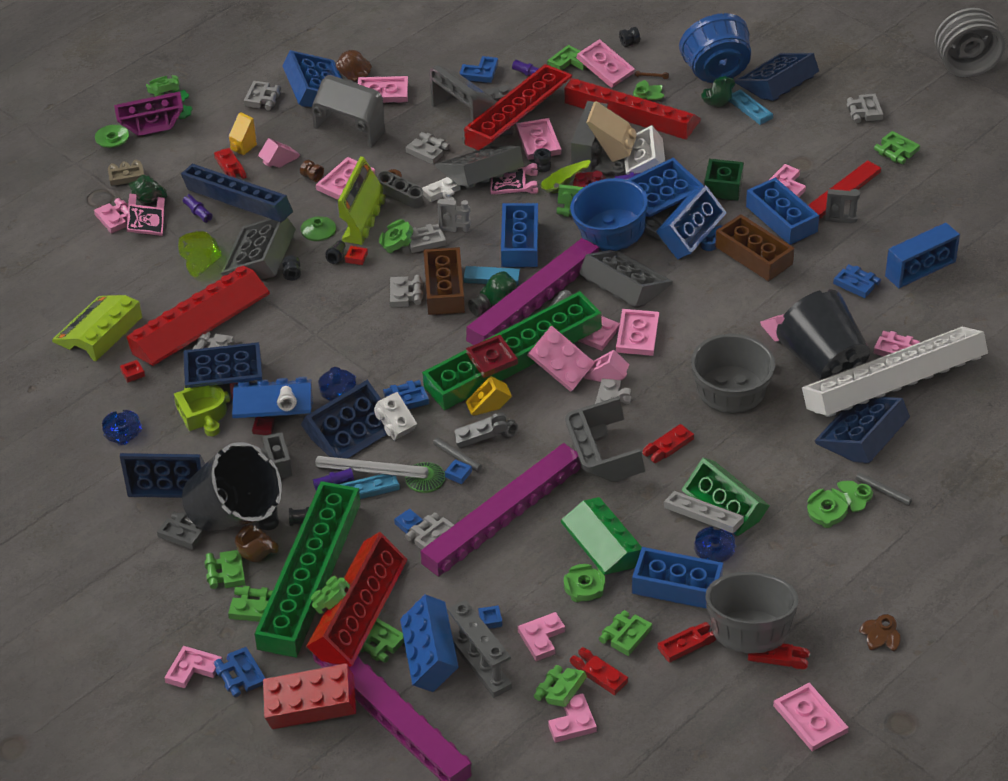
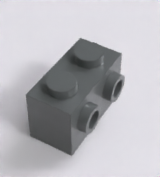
[261,432,292,478]

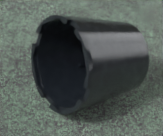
[776,289,870,380]
[182,442,282,532]

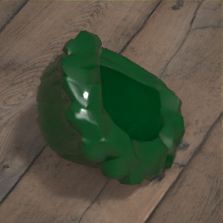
[701,76,735,108]
[129,174,167,204]
[480,271,517,308]

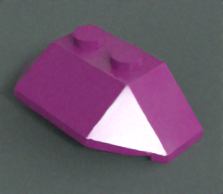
[114,92,184,136]

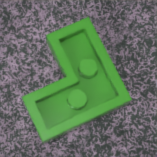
[547,45,587,70]

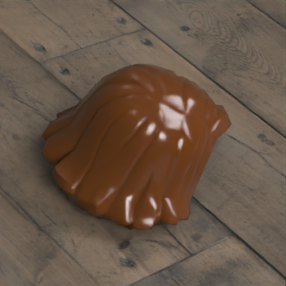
[336,50,372,82]
[234,524,279,563]

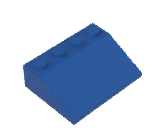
[282,50,342,107]
[627,158,704,217]
[232,377,313,418]

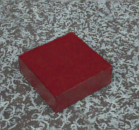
[252,416,276,435]

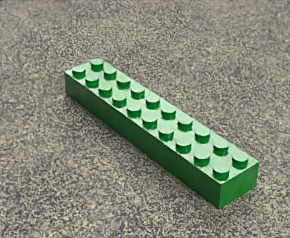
[422,291,602,411]
[254,481,361,658]

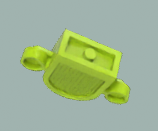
[174,385,230,436]

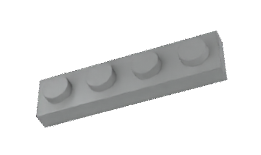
[664,491,744,533]

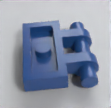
[833,264,881,298]
[383,380,429,409]
[213,647,266,697]

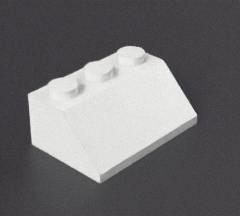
[624,125,665,175]

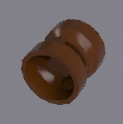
[300,160,324,182]

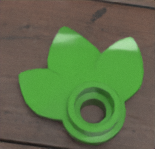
[633,80,664,100]
[837,481,873,512]

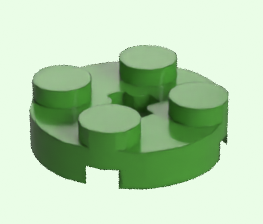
[146,75,180,97]
[379,219,413,253]
[807,488,848,528]
[564,564,605,602]
[311,576,350,613]

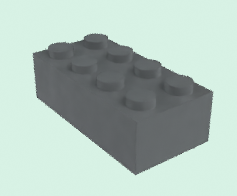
[571,101,608,172]

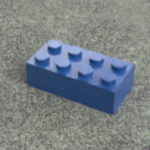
[746,177,819,245]
[656,185,727,259]
[501,203,538,267]
[885,223,960,288]
[632,547,723,609]
[400,594,459,692]

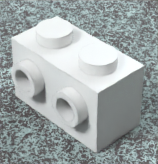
[374,392,417,441]

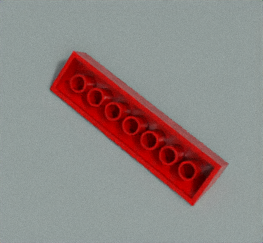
[464,64,572,151]
[564,78,701,140]
[126,266,270,366]
[306,532,408,667]

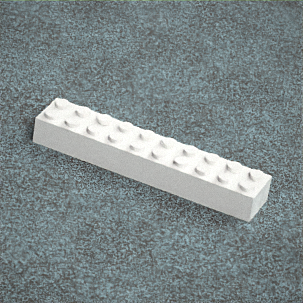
[802,327,988,417]

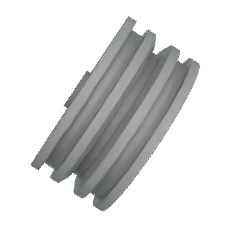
[935,8,1005,77]

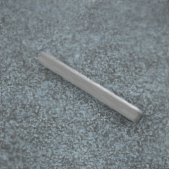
[315,456,429,479]

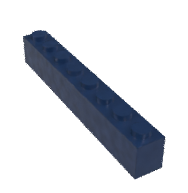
[181,163,293,223]

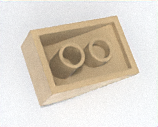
[586,101,637,162]

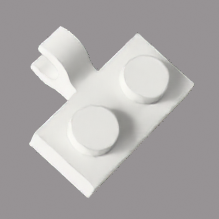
[422,177,461,202]

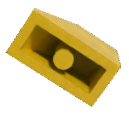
[229,112,257,155]
[466,376,512,416]

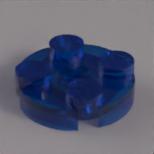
[318,367,356,401]
[102,410,142,445]
[694,527,735,562]

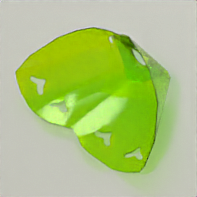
[178,231,222,277]

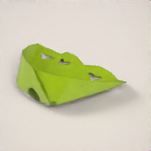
[540,160,591,193]

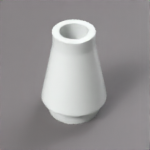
[277,386,297,411]

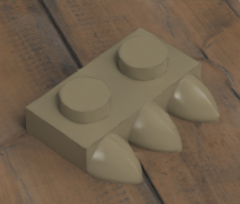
[108,159,144,186]

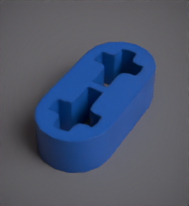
[701,225,722,251]

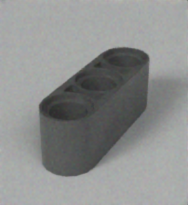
[377,171,424,208]

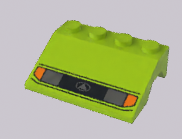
[338,156,386,245]
[52,295,142,361]

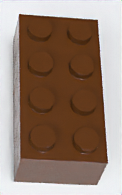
[715,214,794,281]
[424,247,465,315]

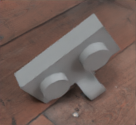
[595,378,632,404]

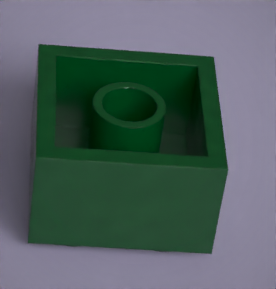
[704,158,744,201]

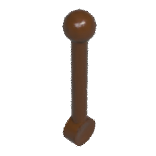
[635,71,669,79]

